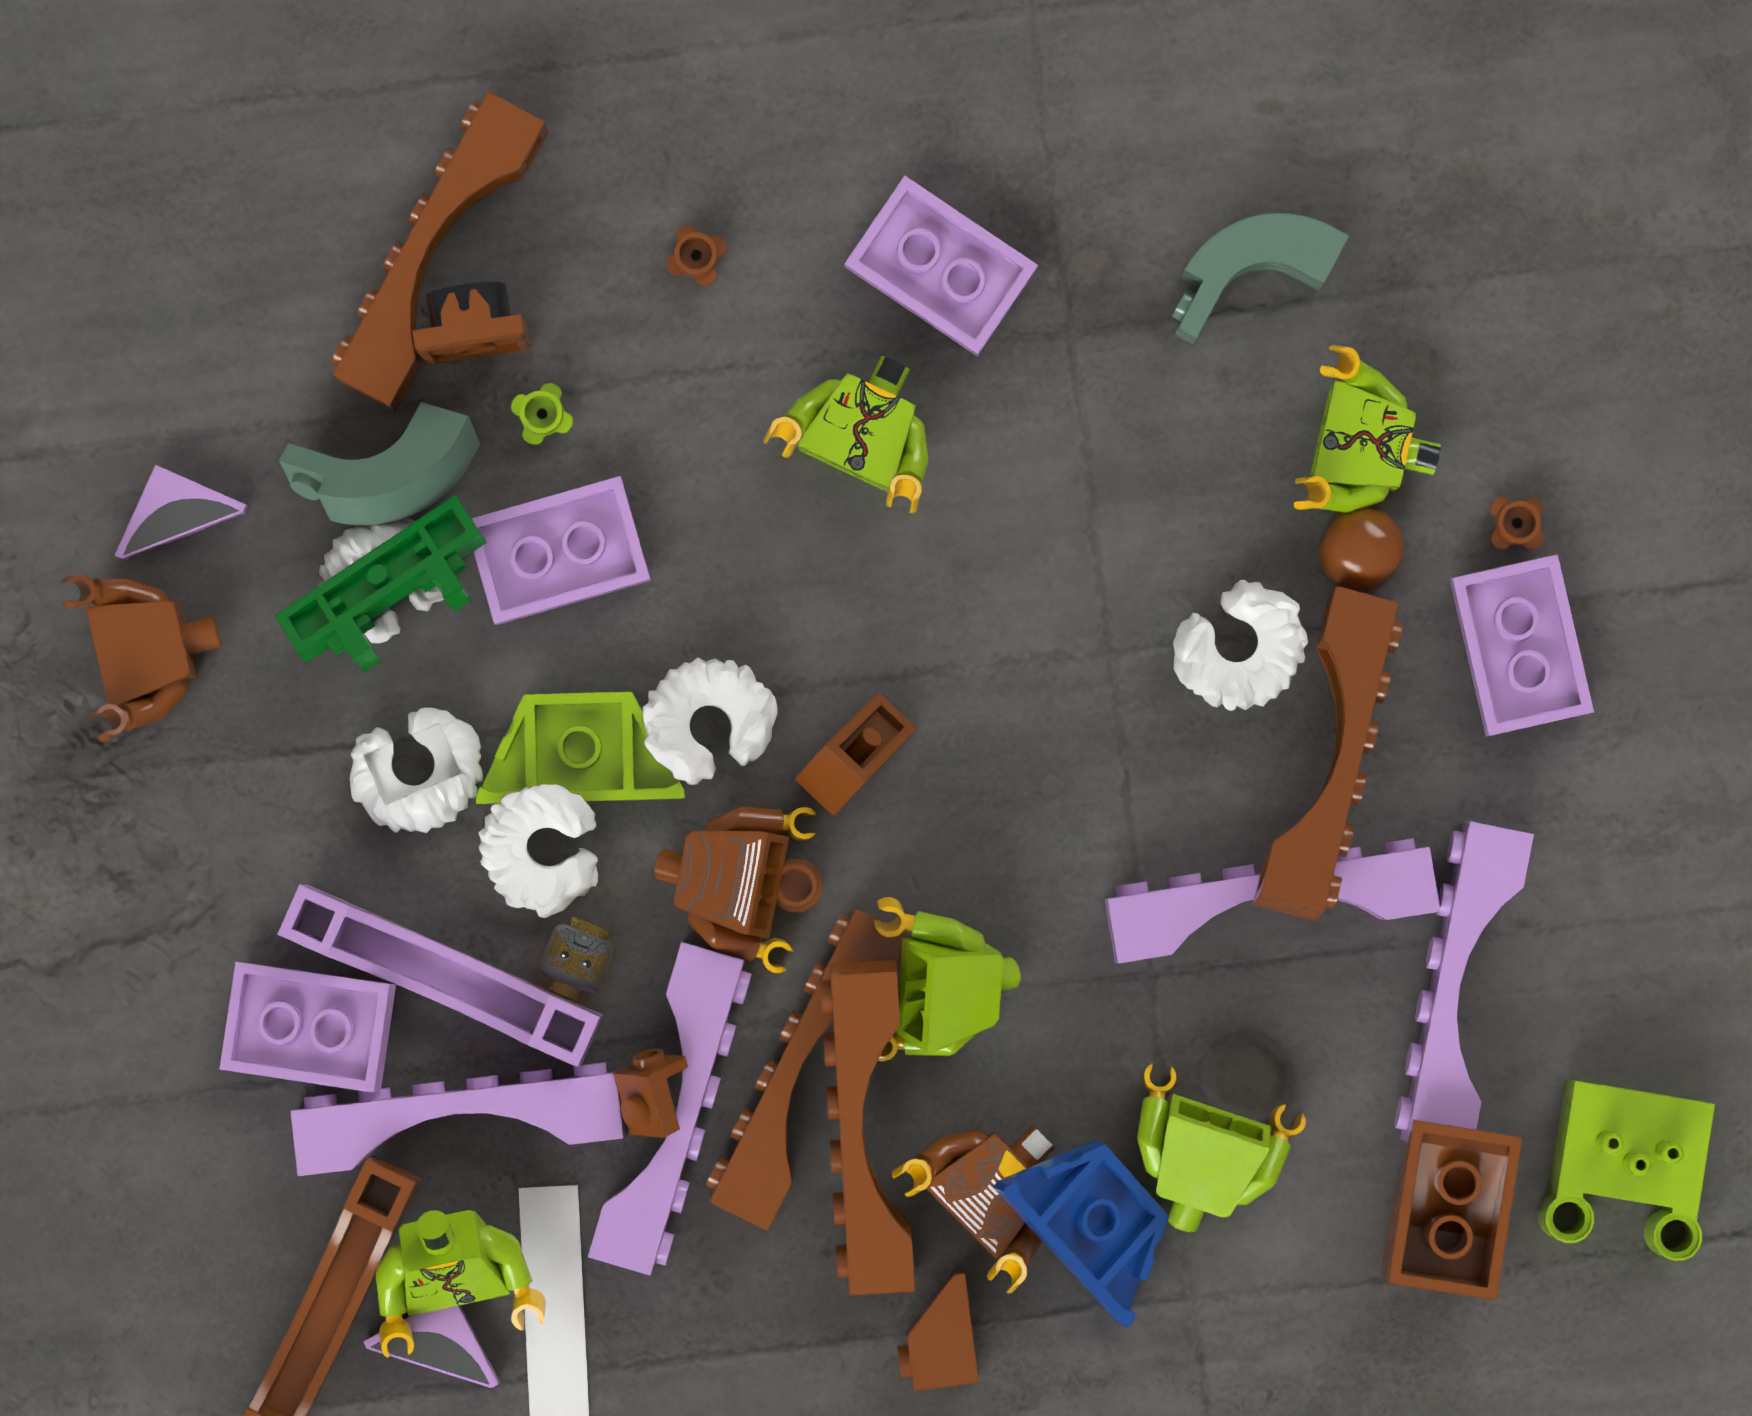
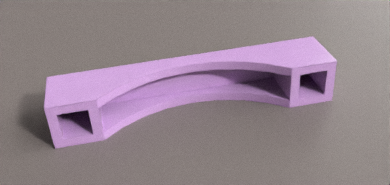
[1394,821,1534,1142]
[1105,838,1440,963]
[277,884,604,1067]
[588,941,752,1276]
[290,1062,626,1176]

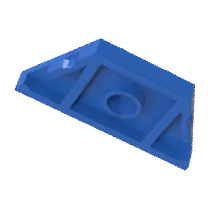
[993,1140,1169,1328]

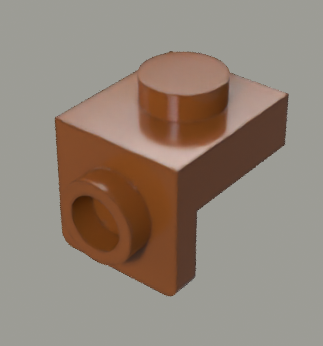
[613,1049,688,1138]

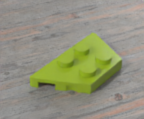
[476,692,685,804]

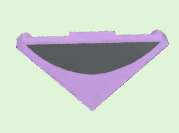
[114,465,249,560]
[363,1305,500,1388]

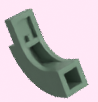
[1172,213,1349,344]
[279,402,480,525]

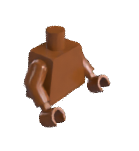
[60,574,222,742]

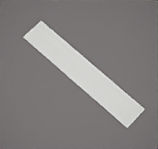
[519,1185,589,1416]

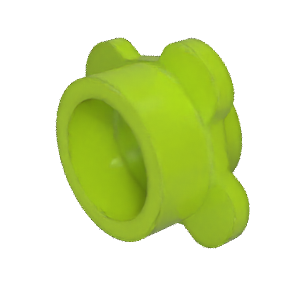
[511,383,573,445]

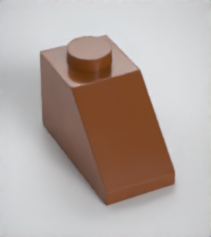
[795,692,917,817]
[897,1269,979,1391]

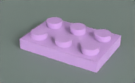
[844,175,1038,357]
[472,476,651,625]
[1450,554,1594,737]
[219,962,396,1093]

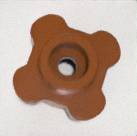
[666,225,727,287]
[1490,497,1544,550]

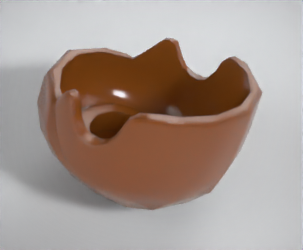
[1318,506,1405,593]

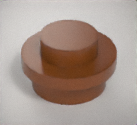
[776,858,823,912]

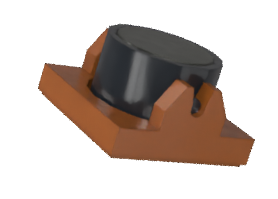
[412,282,532,365]

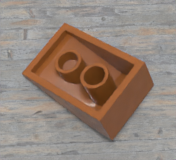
[1380,1119,1523,1301]

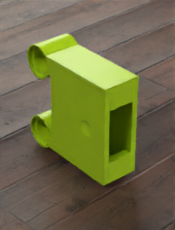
[1537,1079,1715,1261]

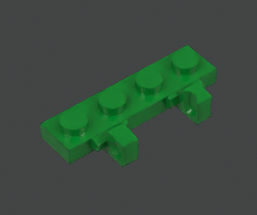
[274,495,487,673]

